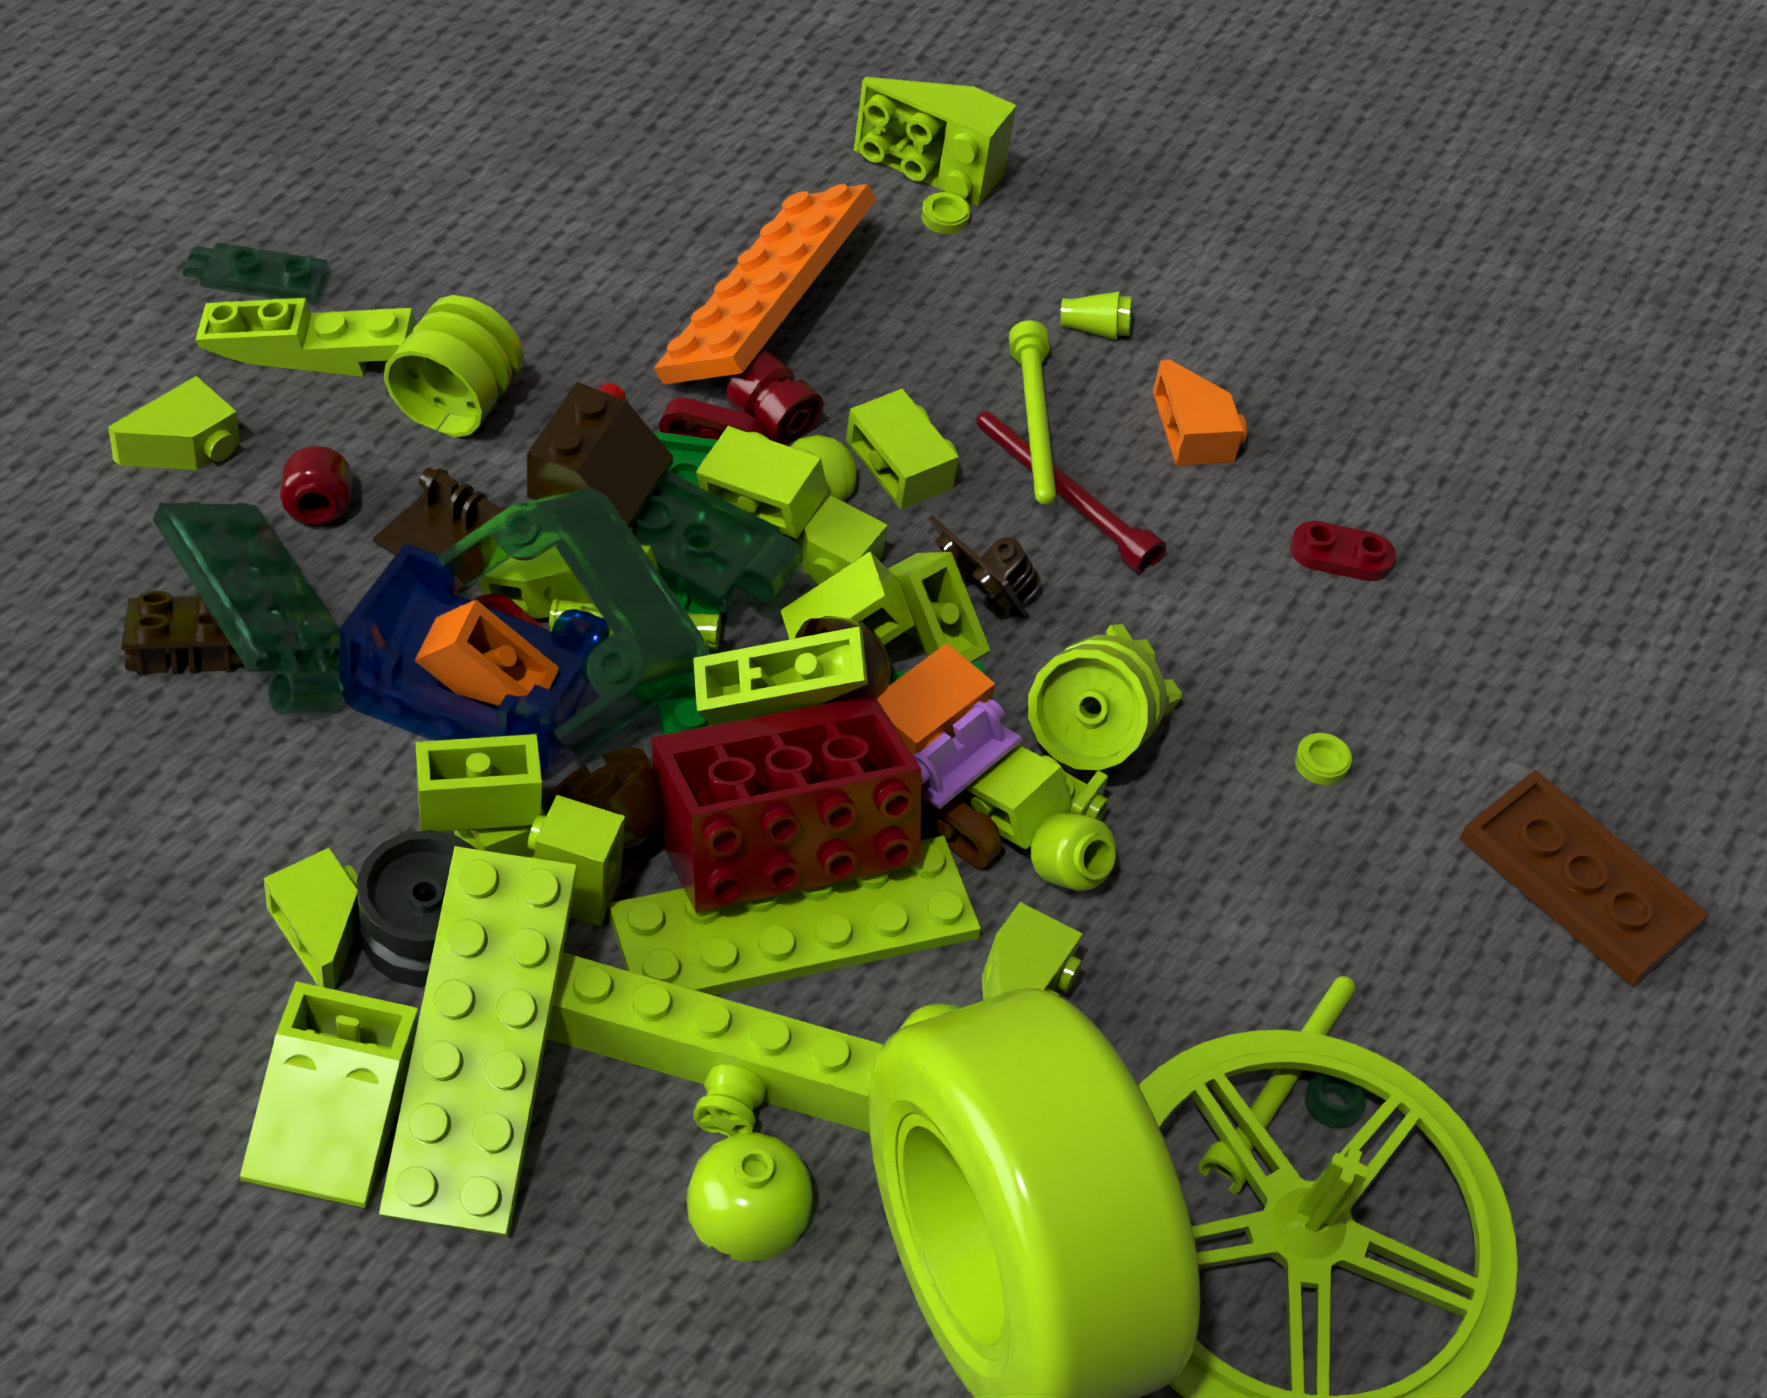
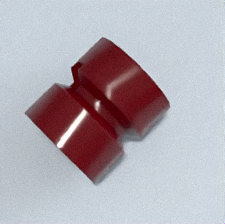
[726,351,824,446]

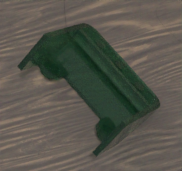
[437,488,709,756]

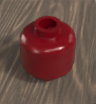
[280,446,353,526]

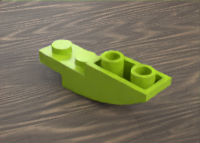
[195,298,417,377]

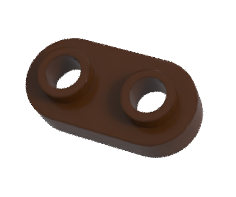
[921,796,1002,870]

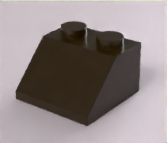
[527,382,673,536]

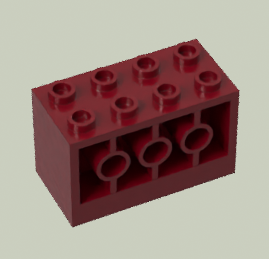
[651,694,921,913]

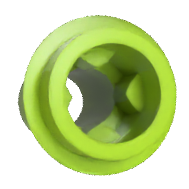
[1061,291,1132,340]

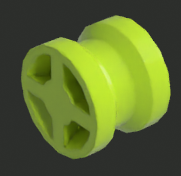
[693,1064,766,1137]

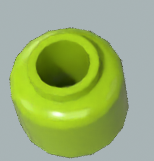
[1031,811,1116,891]

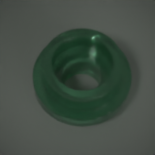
[1304,1073,1366,1128]

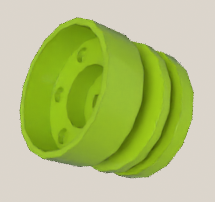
[384,295,525,438]

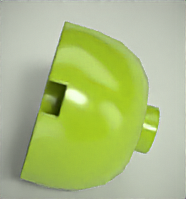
[686,1132,813,1262]

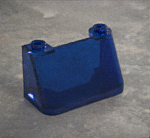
[339,543,611,776]

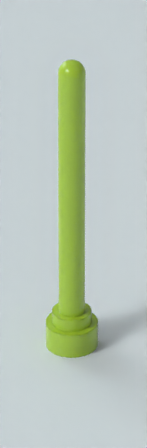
[1009,320,1056,505]
[1198,976,1356,1194]

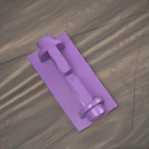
[913,699,1023,809]

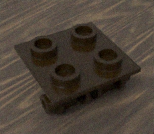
[373,467,527,595]
[929,515,1041,619]
[121,589,242,675]

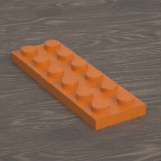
[654,183,876,385]

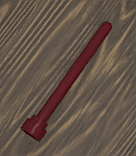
[976,411,1167,575]

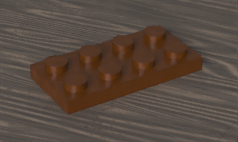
[1459,770,1709,987]

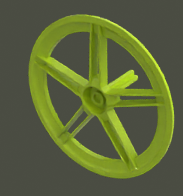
[1138,1030,1518,1398]

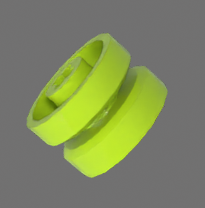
[1028,635,1166,771]

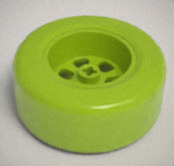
[868,988,1200,1398]

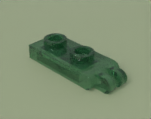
[182,243,328,306]

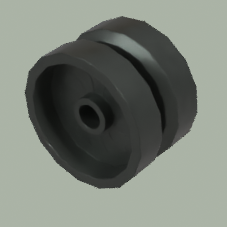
[357,830,476,988]

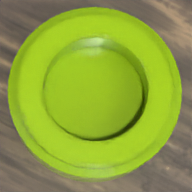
[921,192,970,234]
[1295,733,1352,785]

